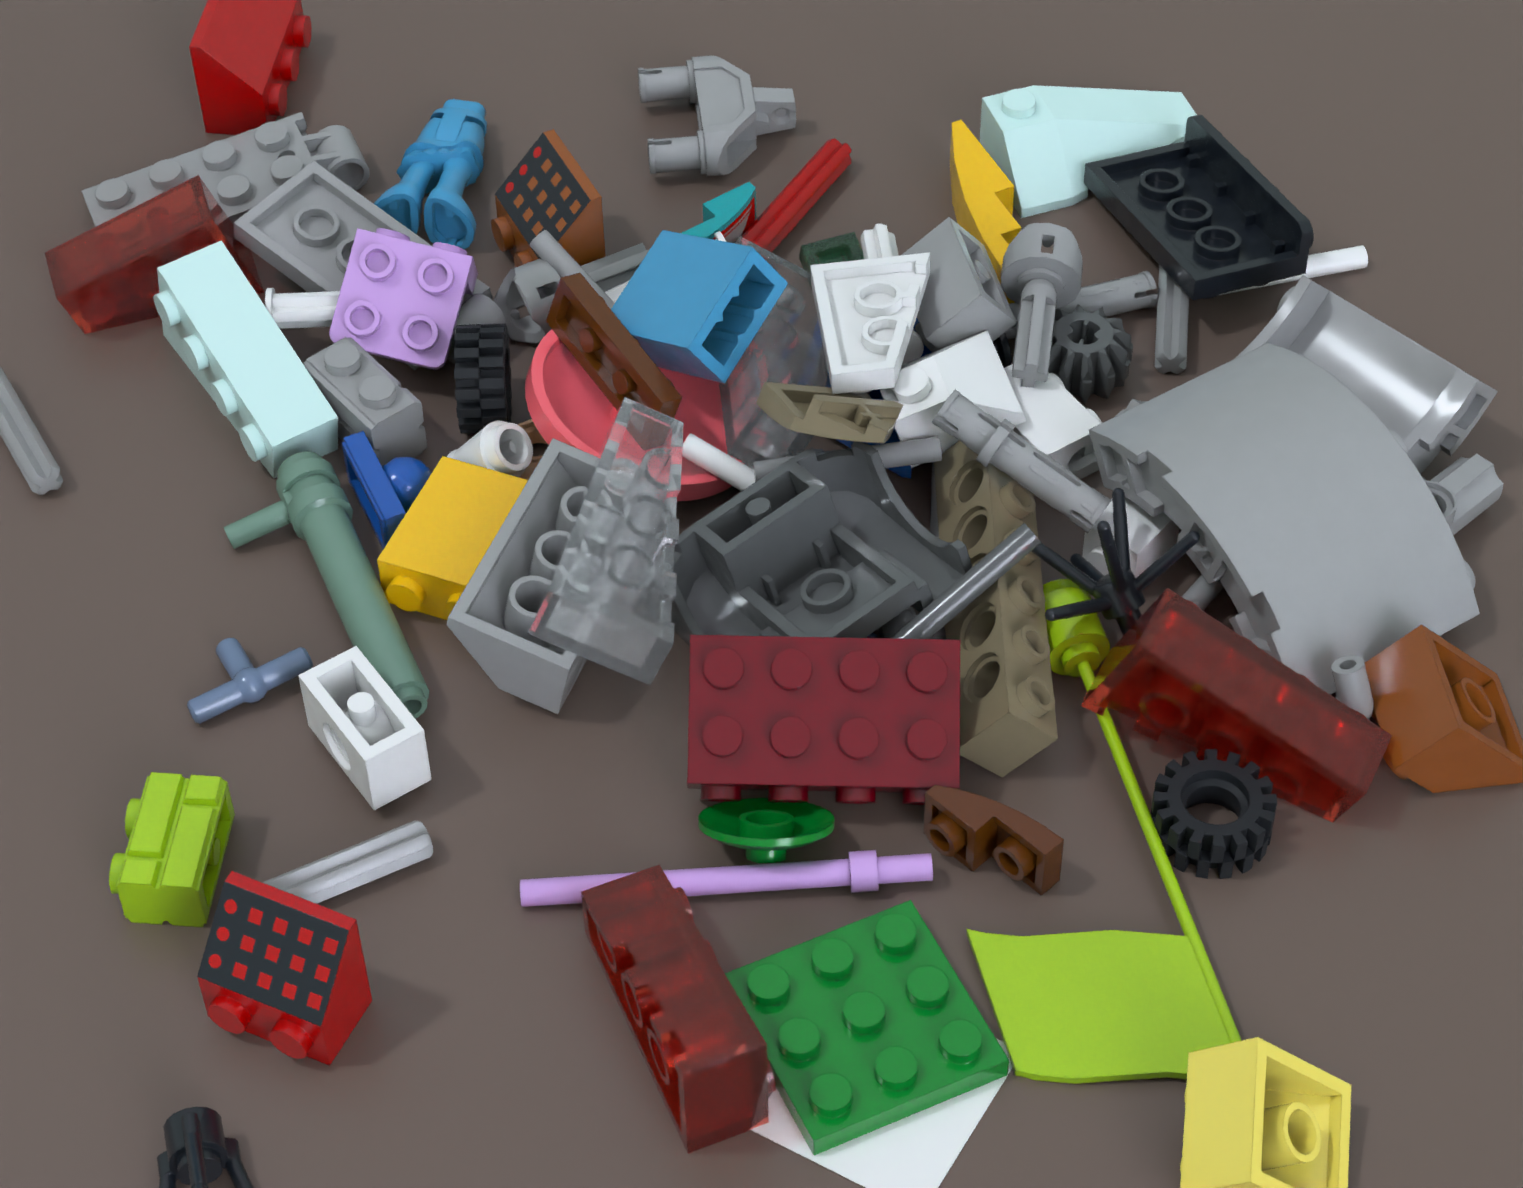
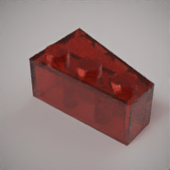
[45,175,264,334]

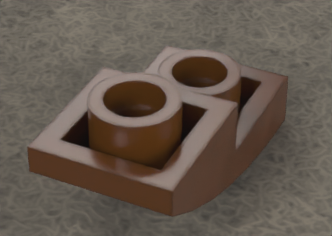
[924,785,1064,896]

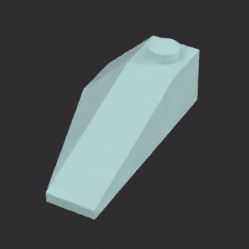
[980,85,1197,218]

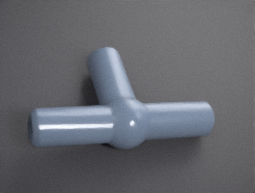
[187,638,313,724]

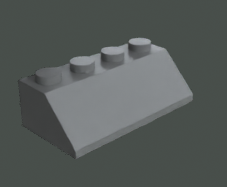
[447,438,668,714]

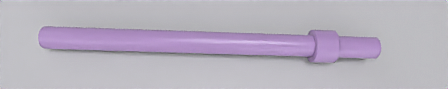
[520,850,933,907]

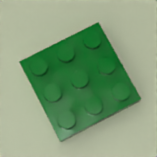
[722,900,1009,1156]

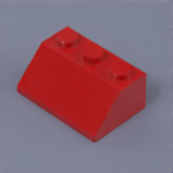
[189,0,312,135]

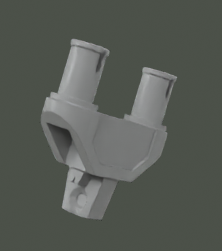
[638,55,796,177]

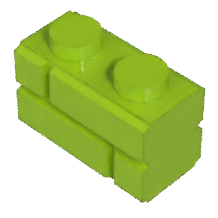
[109,772,235,927]

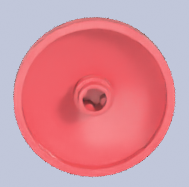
[525,329,765,502]

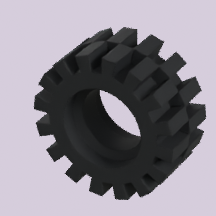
[454,323,512,434]
[1150,749,1277,879]

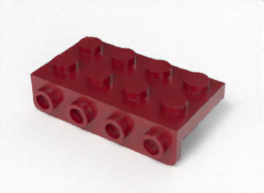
[687,635,960,805]

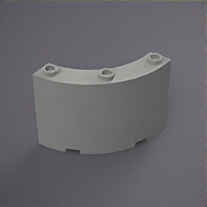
[1115,275,1498,480]
[1089,343,1480,712]

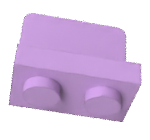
[329,228,478,370]

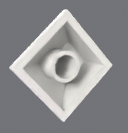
[880,330,1026,468]

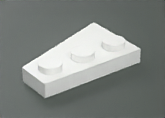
[810,252,931,394]

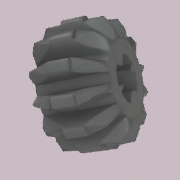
[1049,304,1133,404]

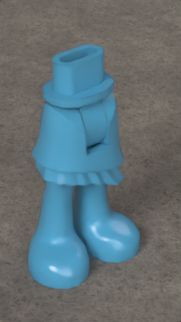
[374,99,487,250]

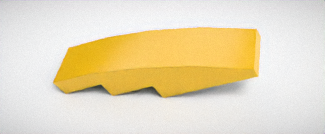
[950,119,1021,304]

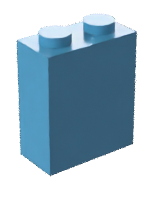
[611,230,788,384]

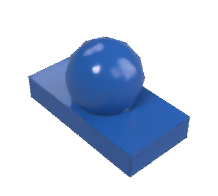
[342,431,432,549]

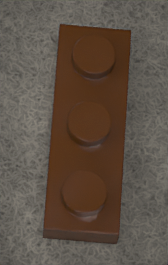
[546,273,682,446]

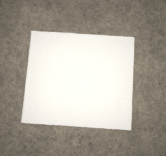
[748,1039,1013,1188]

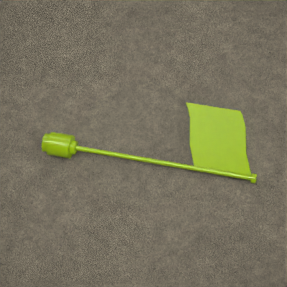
[966,579,1242,1084]

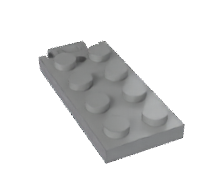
[81,112,369,276]
[234,160,506,370]

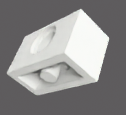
[298,646,432,810]

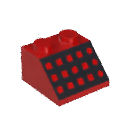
[197,871,372,1066]

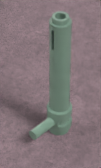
[224,451,429,719]

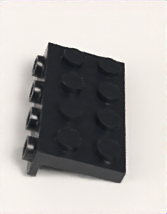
[1084,114,1314,301]

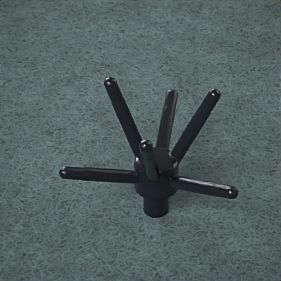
[1032,488,1200,643]

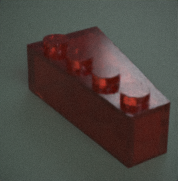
[1081,588,1392,823]
[581,865,776,1153]

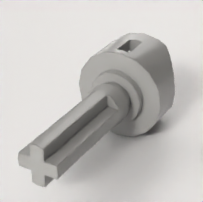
[1001,223,1083,387]
[493,243,650,343]

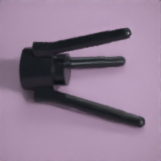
[157,1107,254,1188]

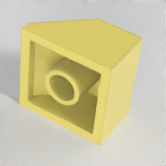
[1180,1037,1351,1188]

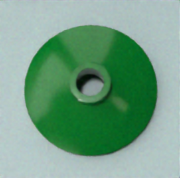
[698,798,835,863]

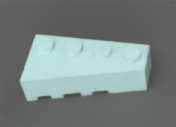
[153,240,338,478]

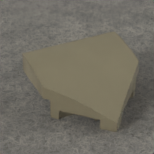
[756,382,903,444]

